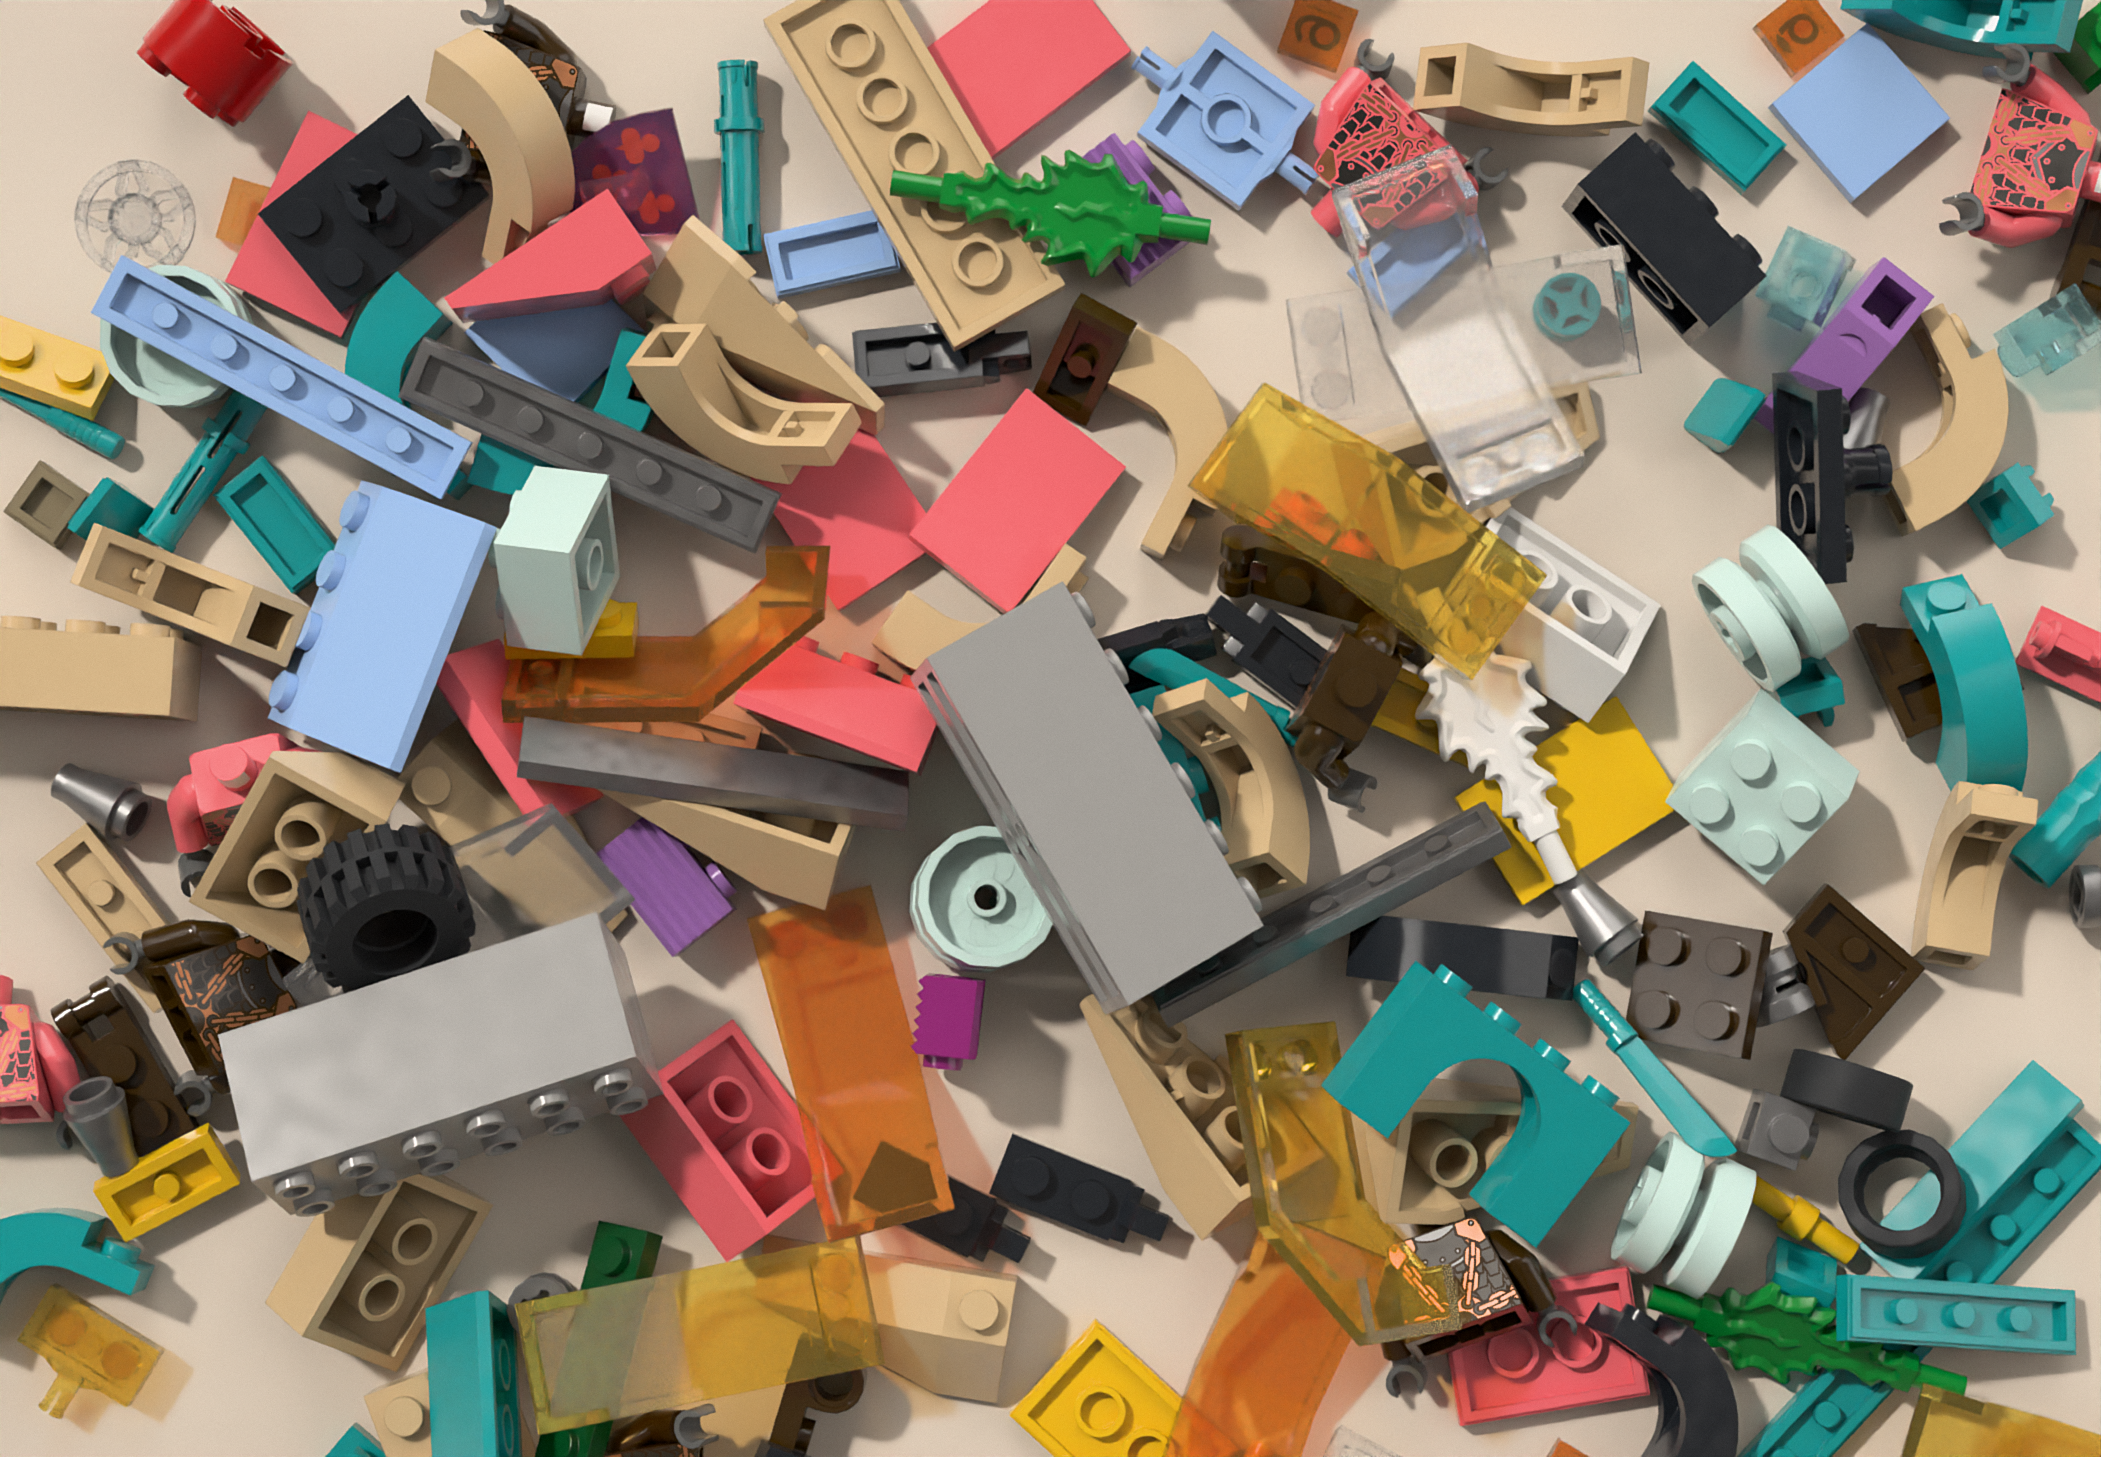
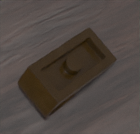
[769,1332,867,1454]

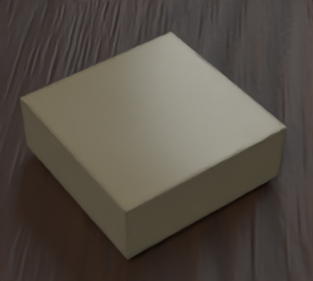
[3,460,90,550]

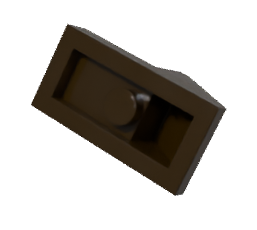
[1032,293,1138,427]

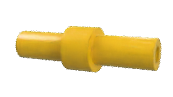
[1752,1175,1859,1265]

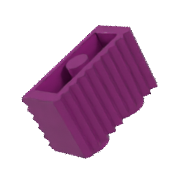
[911,973,986,1071]

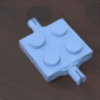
[1131,31,1319,211]

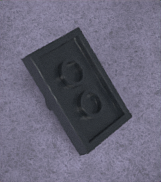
[258,95,490,316]
[1772,371,1893,584]

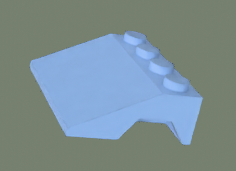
[268,480,497,773]

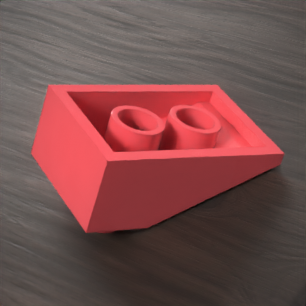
[444,188,657,323]

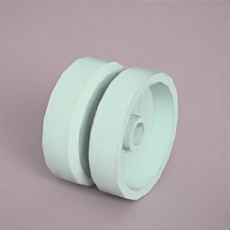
[100,265,254,408]
[1692,525,1850,692]
[909,825,1053,973]
[1611,1131,1756,1299]

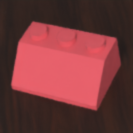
[733,629,939,776]
[619,1019,846,1262]

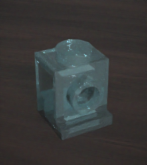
[1755,226,1856,332]
[1993,283,2101,378]

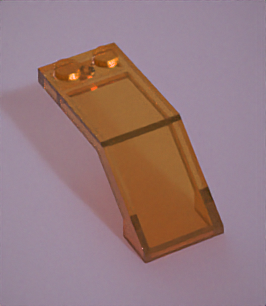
[501,546,831,723]
[747,883,955,1244]
[1162,1212,1385,1457]

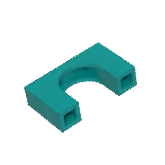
[1321,960,1631,1248]

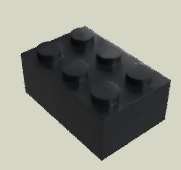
[1561,132,1767,346]

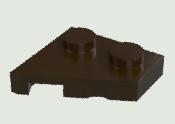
[1852,623,2024,742]
[1782,883,1926,1060]

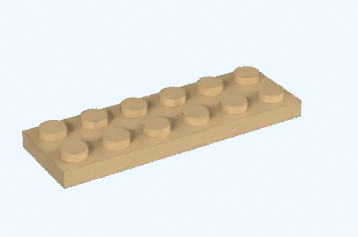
[763,0,1066,352]

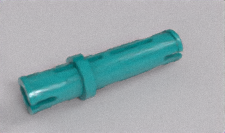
[714,59,765,255]
[138,389,268,553]

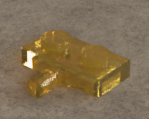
[17,1283,166,1419]

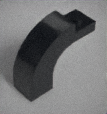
[1346,916,1579,1001]
[1585,1302,1739,1457]

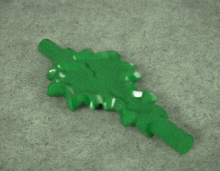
[890,149,1211,278]
[1647,1282,1967,1401]

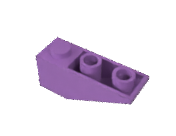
[1753,257,1935,434]

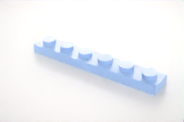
[91,255,473,499]

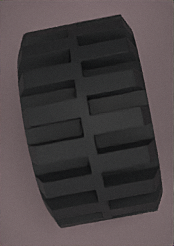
[297,824,476,993]

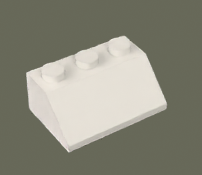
[1441,507,1661,723]

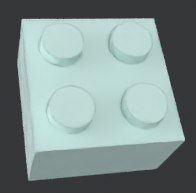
[488,466,620,656]
[1665,688,1860,885]

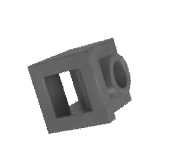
[1734,1089,1819,1171]

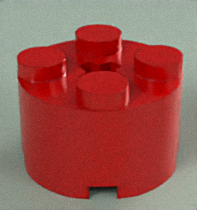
[137,0,293,127]

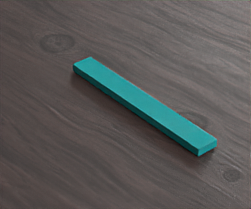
[1737,1119,2101,1457]

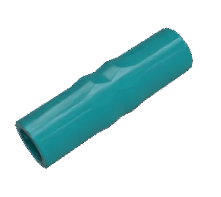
[2009,751,2101,889]

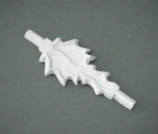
[1414,587,1578,885]

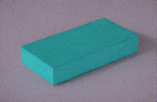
[1648,61,1787,195]
[213,455,336,595]

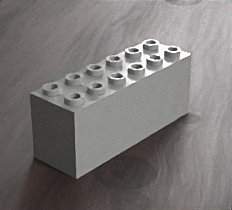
[910,581,1264,1015]
[218,912,664,1217]

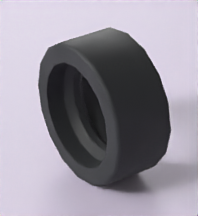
[1780,1049,1913,1133]
[1838,1129,1967,1259]

